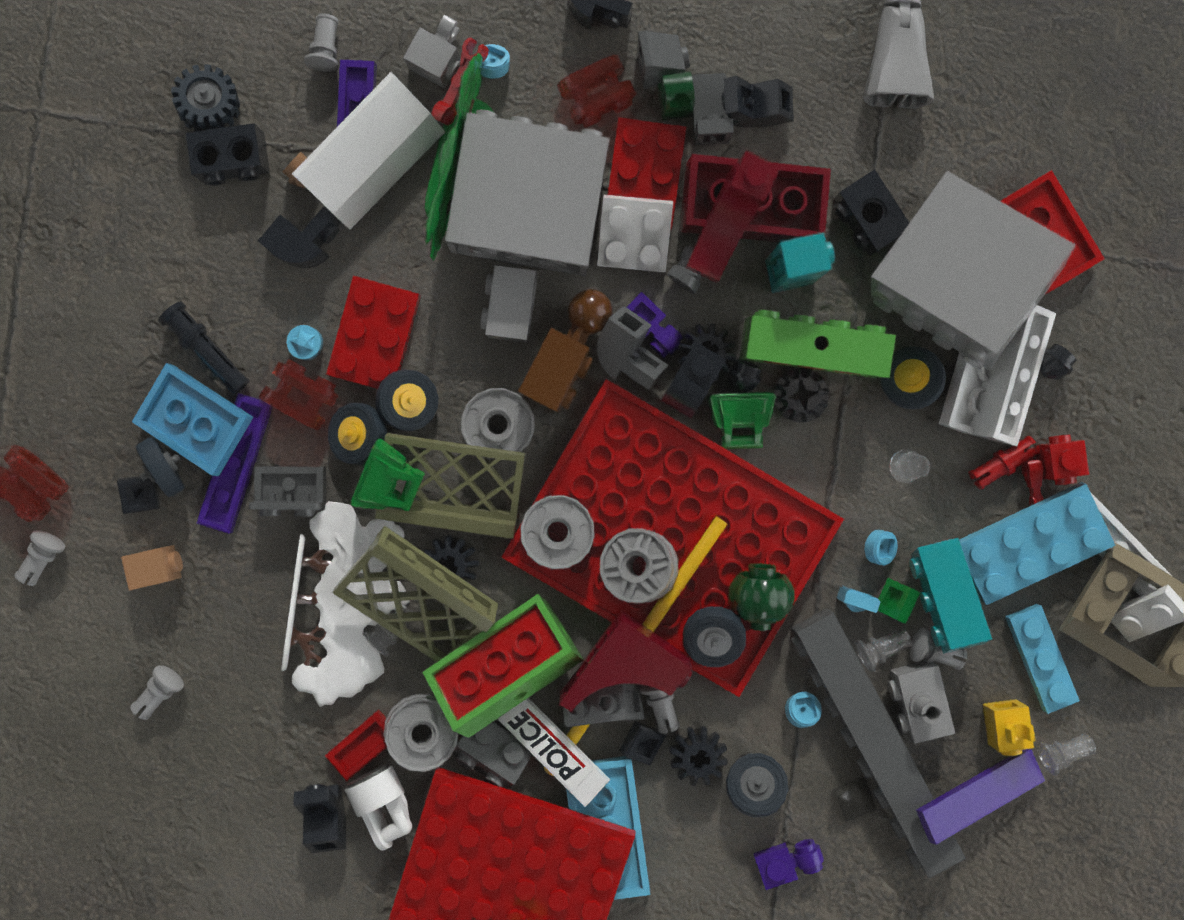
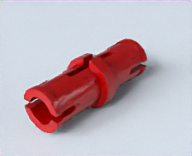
[968,436,1041,490]

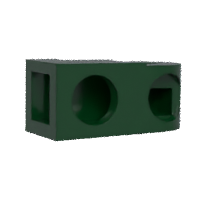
[657,71,695,121]

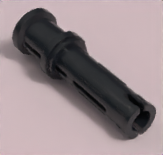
[158,301,250,395]

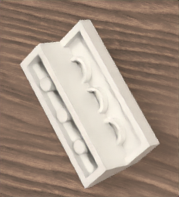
[292,72,445,229]
[939,305,1056,446]

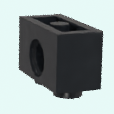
[833,169,909,256]

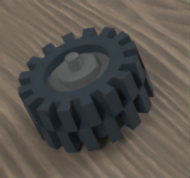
[171,64,240,132]

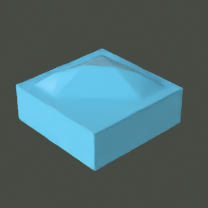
[837,586,880,613]

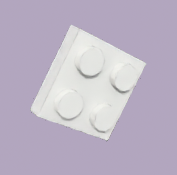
[597,195,673,272]

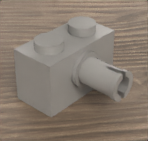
[887,661,956,744]

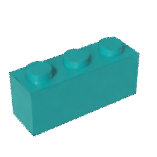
[765,233,835,293]
[909,538,992,654]

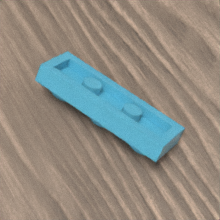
[1005,604,1080,714]

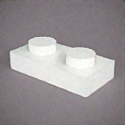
[1111,585,1184,642]

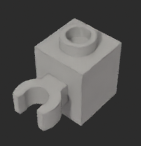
[403,15,461,89]

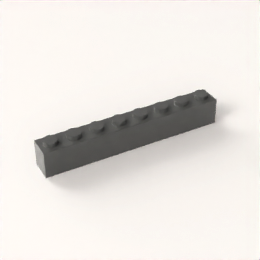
[791,608,966,878]

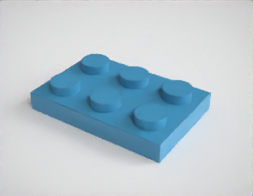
[132,363,254,476]

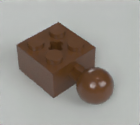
[518,289,613,414]

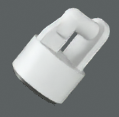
[345,764,412,851]

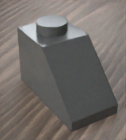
[636,30,690,89]

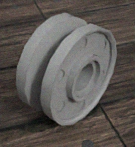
[461,388,534,460]
[521,495,594,569]
[600,529,678,603]
[383,694,458,772]

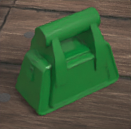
[707,392,776,449]
[351,439,425,511]

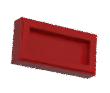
[325,709,387,782]

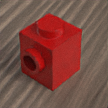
[1034,434,1089,485]

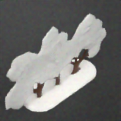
[281,501,410,707]

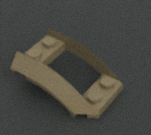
[1059,542,1184,687]

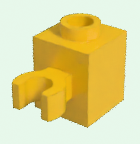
[983,699,1035,756]

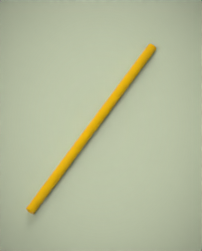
[544,517,727,776]

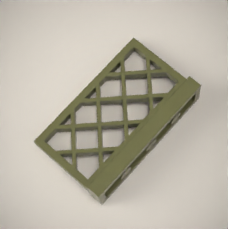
[375,433,525,539]
[332,526,498,662]

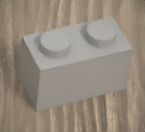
[481,265,538,343]

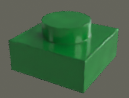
[878,578,920,624]

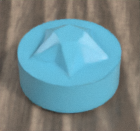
[481,44,510,79]
[287,325,324,360]
[864,529,898,566]
[785,692,822,728]

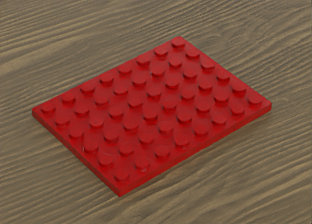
[502,379,844,697]

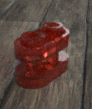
[557,55,637,128]
[258,358,339,431]
[0,445,69,522]

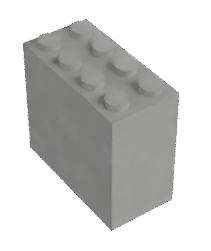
[445,110,609,276]
[871,171,1075,371]

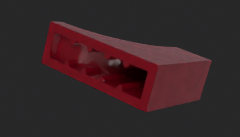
[685,151,780,283]
[560,610,692,712]

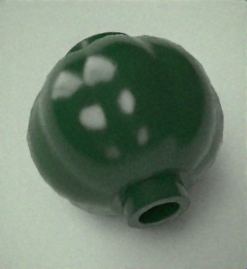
[728,563,795,631]

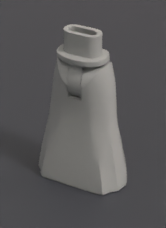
[863,0,934,109]

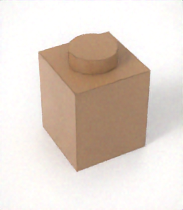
[121,545,183,591]

